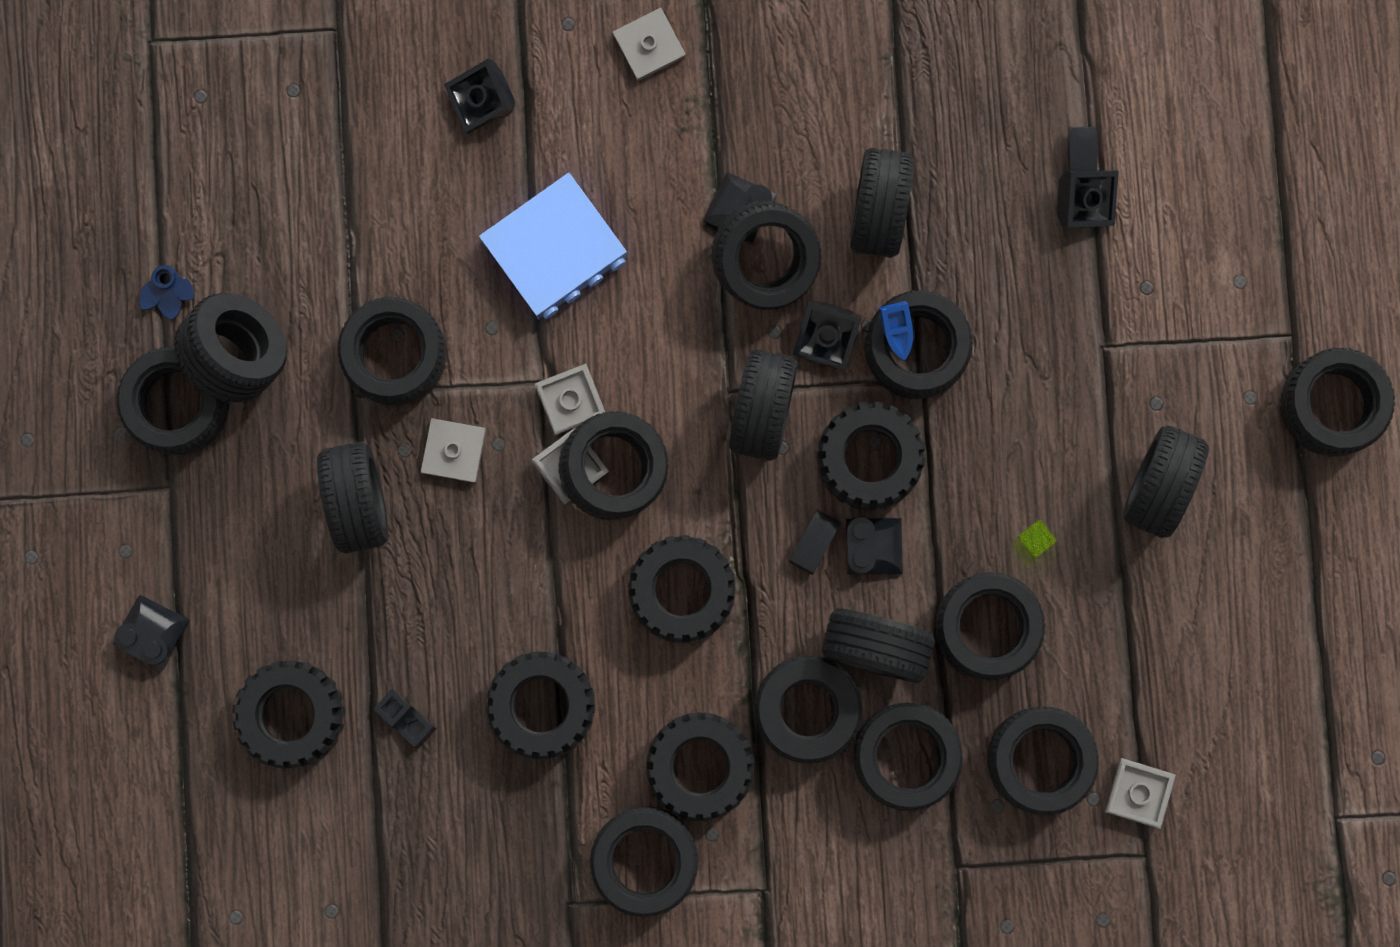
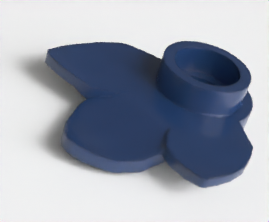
[140,265,194,320]

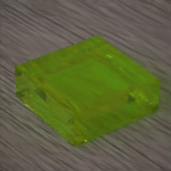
[1017,519,1057,559]

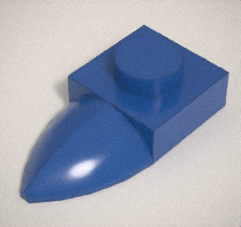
[879,301,913,360]

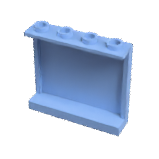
[479,173,628,320]

